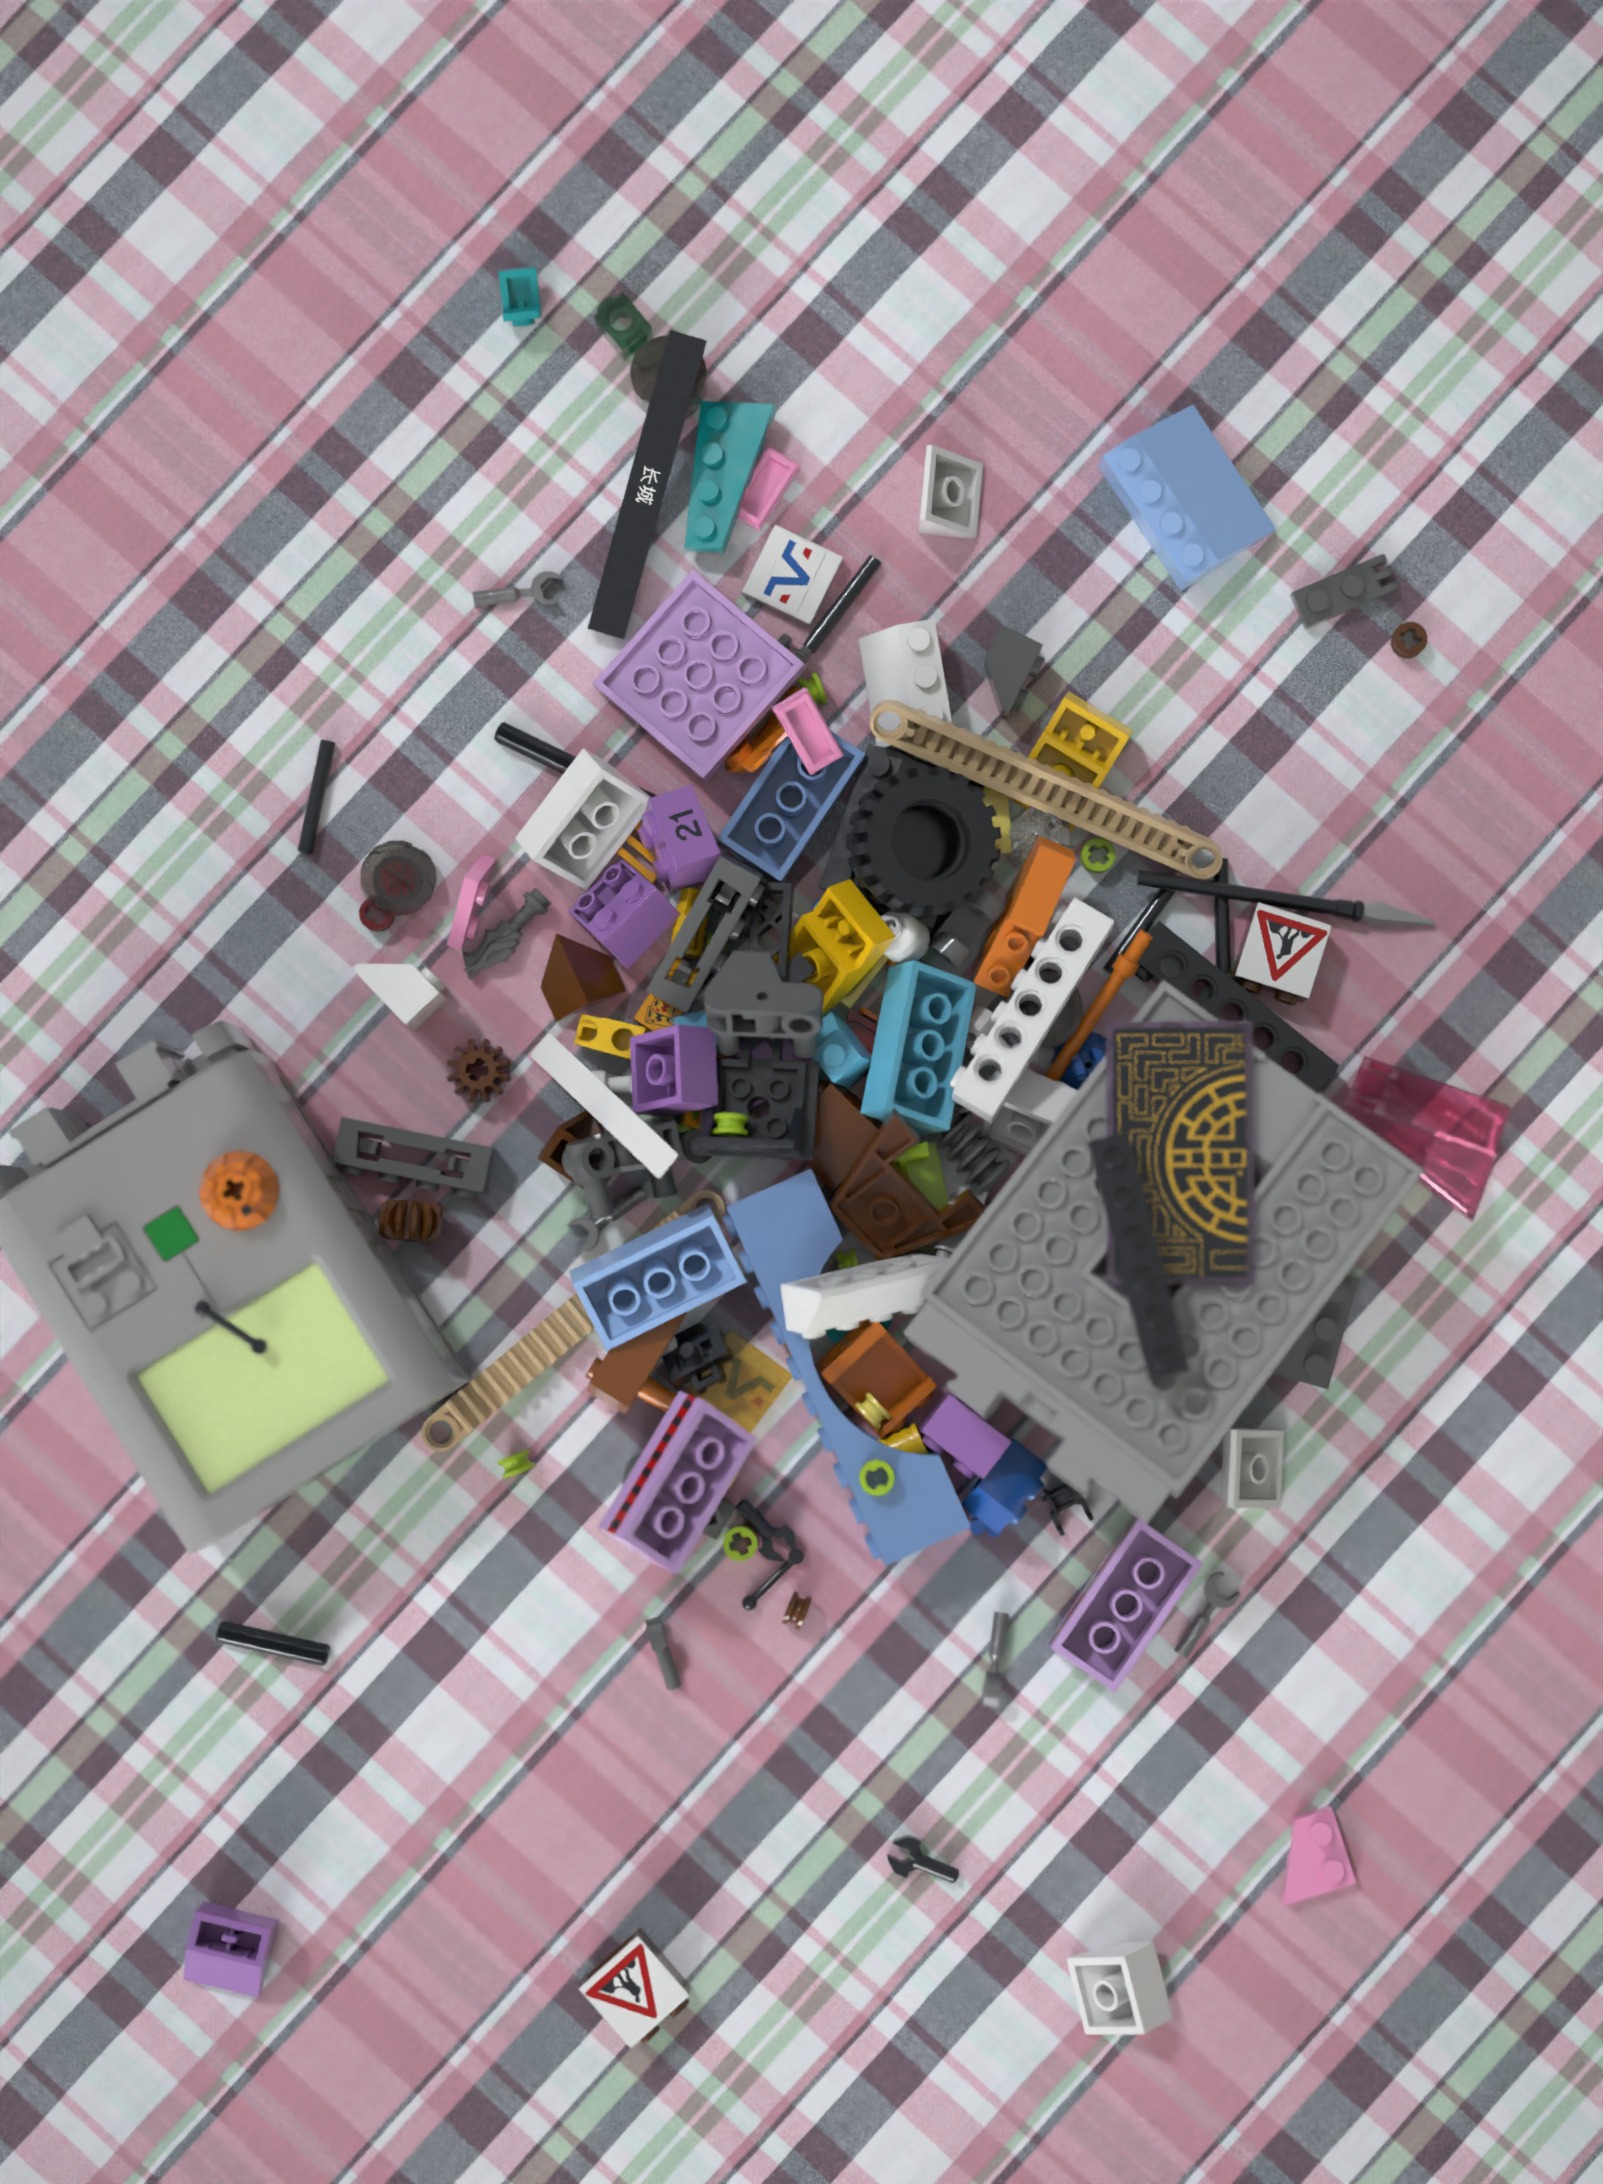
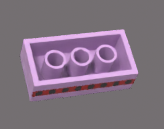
[598,1391,758,1575]
[1047,1516,1203,1693]

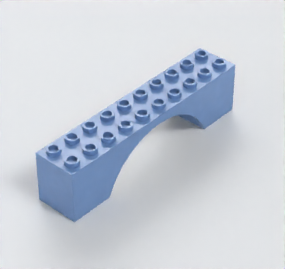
[722,1169,971,1566]

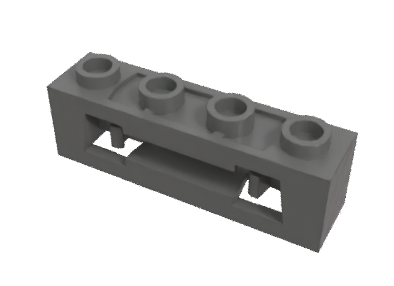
[646,852,765,1013]
[332,1117,496,1199]

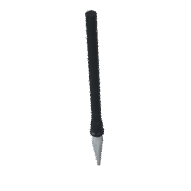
[1137,870,1435,928]

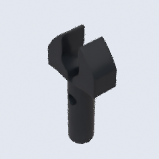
[736,1499,796,1562]
[887,1835,959,1883]

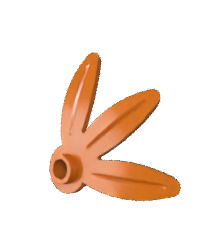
[725,685,799,774]

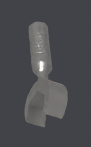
[473,571,563,608]
[567,1185,649,1252]
[1174,1572,1240,1659]
[982,1612,1009,1707]

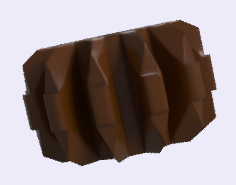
[447,1039,511,1103]
[378,1199,444,1243]

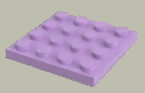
[592,570,807,782]

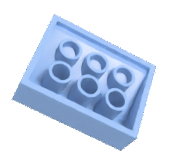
[1098,405,1276,592]

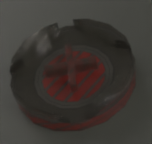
[360,841,437,916]

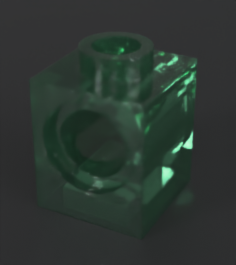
[594,292,654,361]

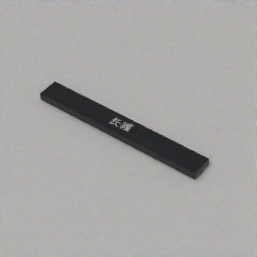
[587,330,707,639]

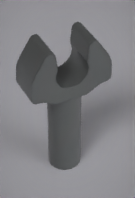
[646,1616,682,1690]

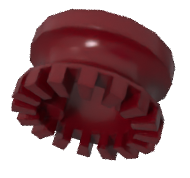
[359,896,395,932]

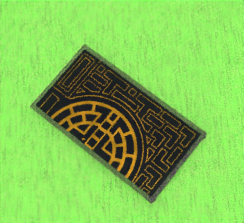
[1106,1020,1255,1286]

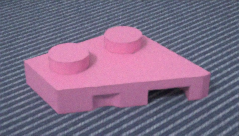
[447,854,496,950]
[1281,1806,1356,1906]

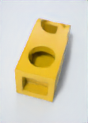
[573,1014,652,1061]

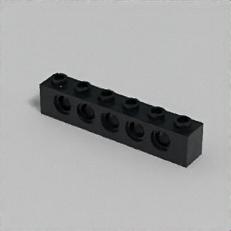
[1134,921,1340,1093]
[1088,1131,1190,1383]

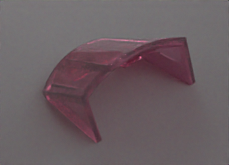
[1341,1056,1511,1223]

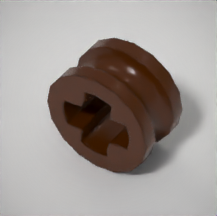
[1390,622,1427,659]
[782,1591,812,1630]

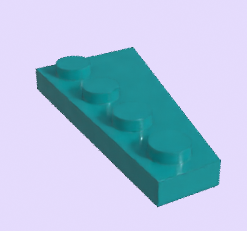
[684,401,777,553]

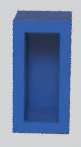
[961,1437,1048,1534]

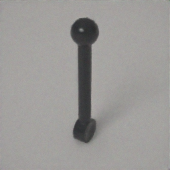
[194,1301,268,1354]
[742,1549,804,1611]

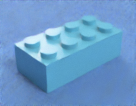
[860,960,977,1135]

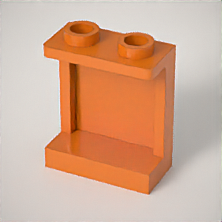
[814,1319,937,1438]

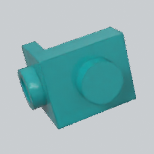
[498,266,542,327]

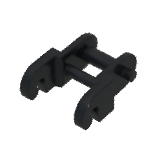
[1042,1483,1094,1536]

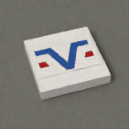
[742,525,843,627]

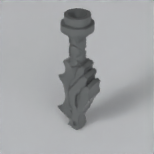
[462,888,551,980]

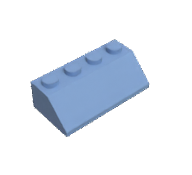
[569,1203,746,1351]

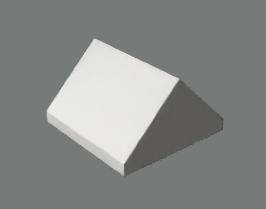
[918,445,983,538]
[1220,1427,1284,1508]

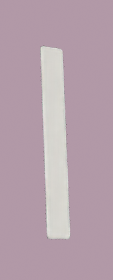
[531,1033,678,1178]

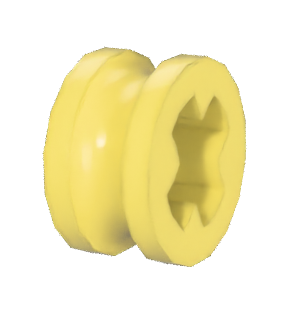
[855,1392,892,1430]

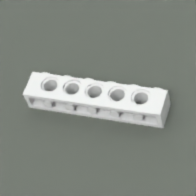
[950,897,1114,1124]

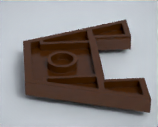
[829,1108,987,1261]

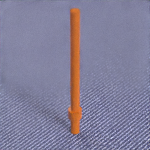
[1044,929,1153,1081]

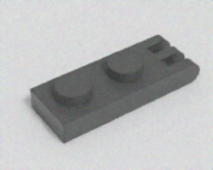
[1290,554,1400,629]

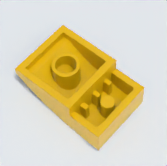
[1008,691,1134,835]
[775,879,896,1015]

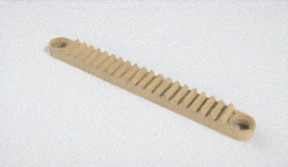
[870,699,1223,879]
[421,1190,726,1452]

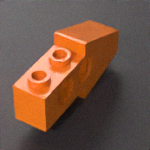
[972,835,1075,998]

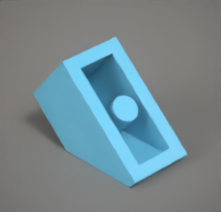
[813,1008,872,1088]

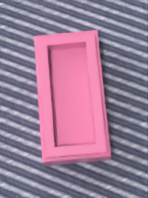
[738,446,800,531]
[771,688,844,775]

